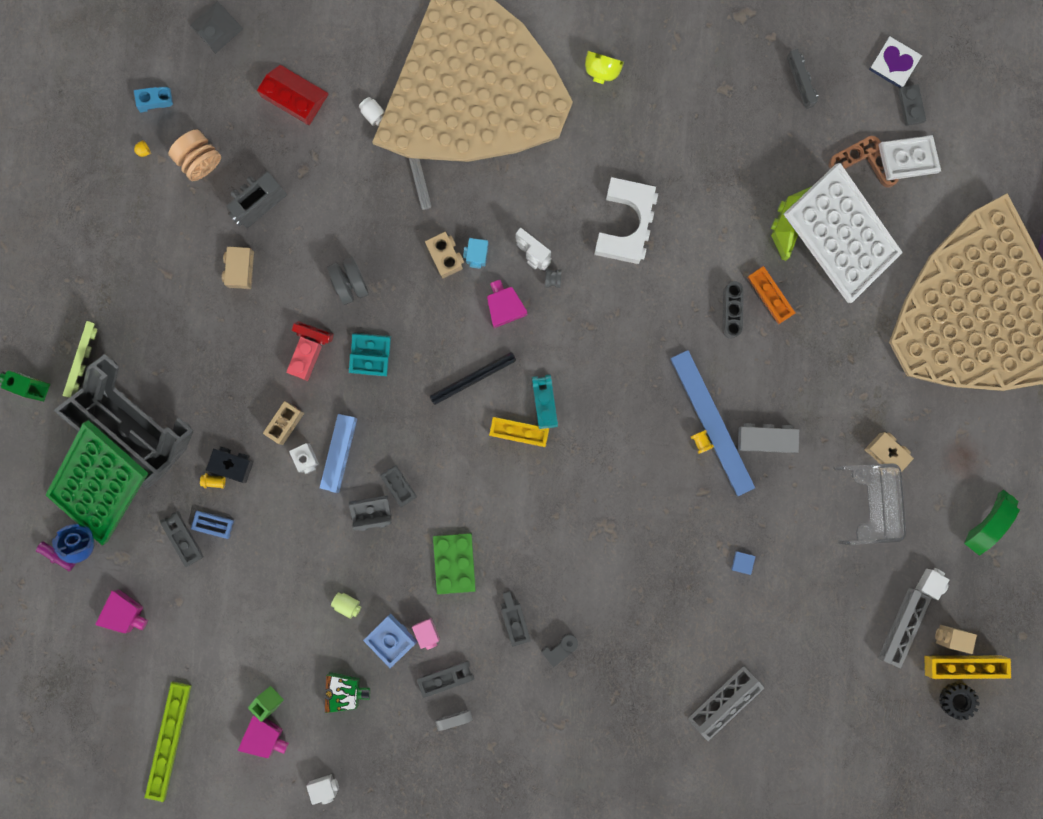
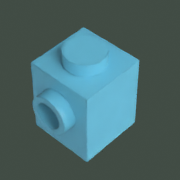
[463,238,489,269]

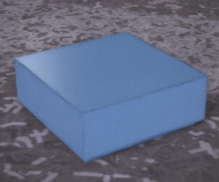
[731,551,755,575]

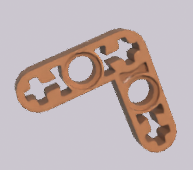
[829,136,899,188]

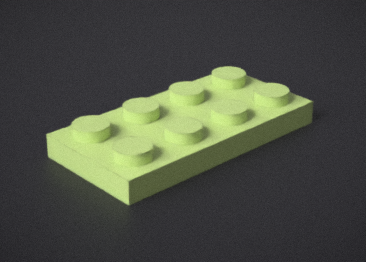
[63,321,98,398]

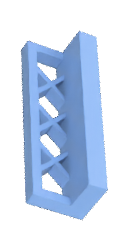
[320,414,357,493]

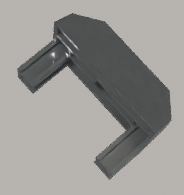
[53,354,194,489]

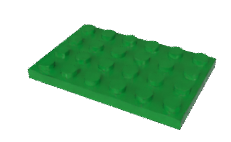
[46,420,148,546]

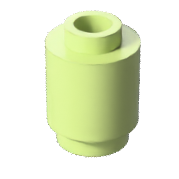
[331,592,361,619]

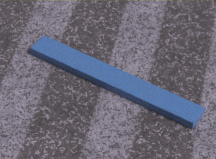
[671,350,755,496]

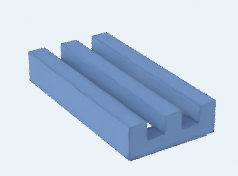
[191,510,234,539]

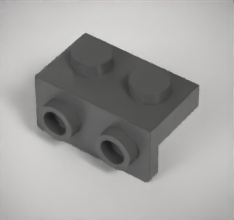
[349,495,392,531]

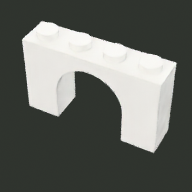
[594,177,658,264]

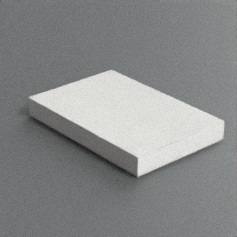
[878,135,941,180]

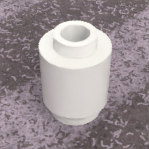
[359,97,385,126]

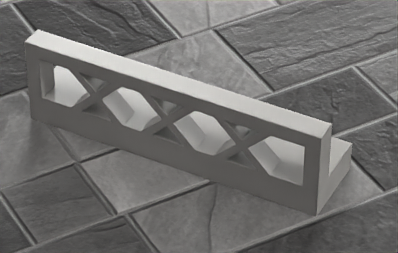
[878,588,932,669]
[688,666,764,741]

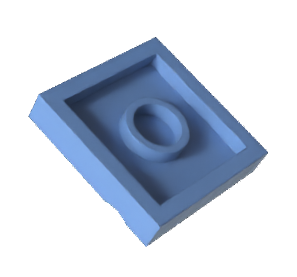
[363,614,418,668]

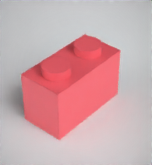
[286,337,322,381]

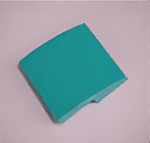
[349,333,391,376]

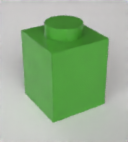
[248,686,284,722]

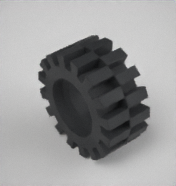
[939,682,980,720]

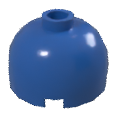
[52,524,94,564]

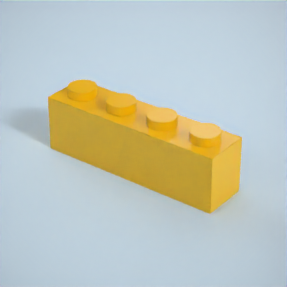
[924,655,1011,679]

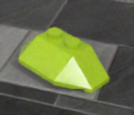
[771,186,812,261]

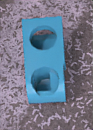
[134,87,173,113]

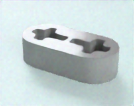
[435,710,473,731]

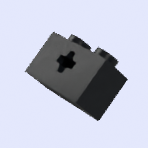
[206,446,254,483]

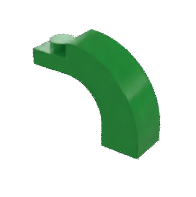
[964,490,1020,556]

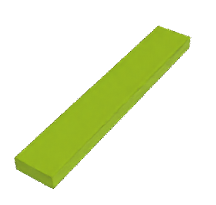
[144,681,192,802]

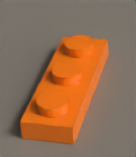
[747,266,795,325]

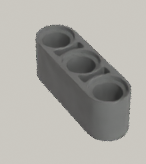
[722,281,744,339]

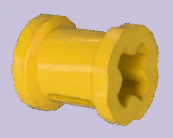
[691,430,714,454]

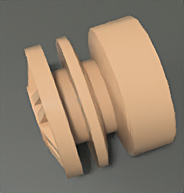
[168,129,221,181]

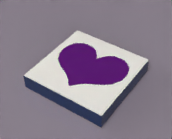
[869,37,922,88]

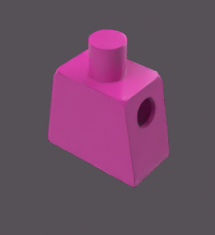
[487,280,528,328]
[95,589,148,633]
[238,715,289,758]

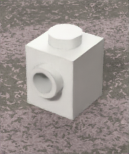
[289,443,319,474]
[915,568,949,600]
[307,774,339,805]

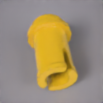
[200,473,226,489]

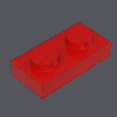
[291,321,334,345]

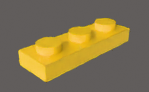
[489,417,549,447]

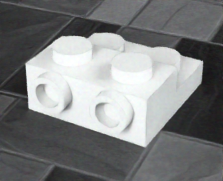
[516,228,552,271]

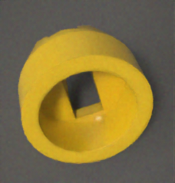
[134,140,151,157]

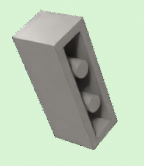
[737,423,799,453]

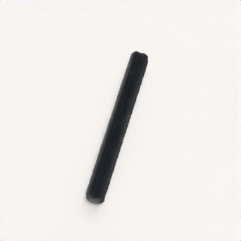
[430,352,516,405]

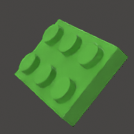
[433,533,476,594]

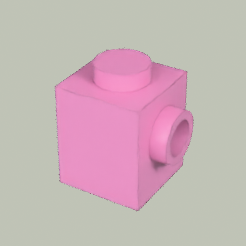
[412,618,440,650]

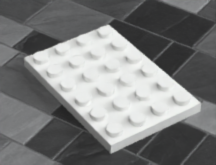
[784,163,903,303]

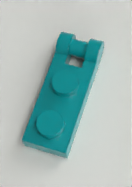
[532,374,558,429]

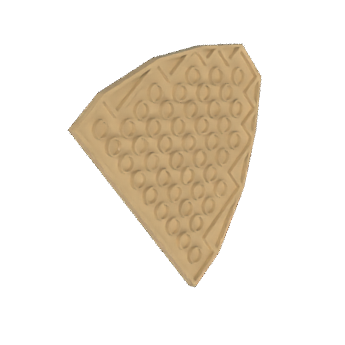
[373,0,573,162]
[889,193,1043,391]

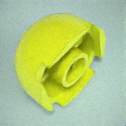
[585,51,624,84]

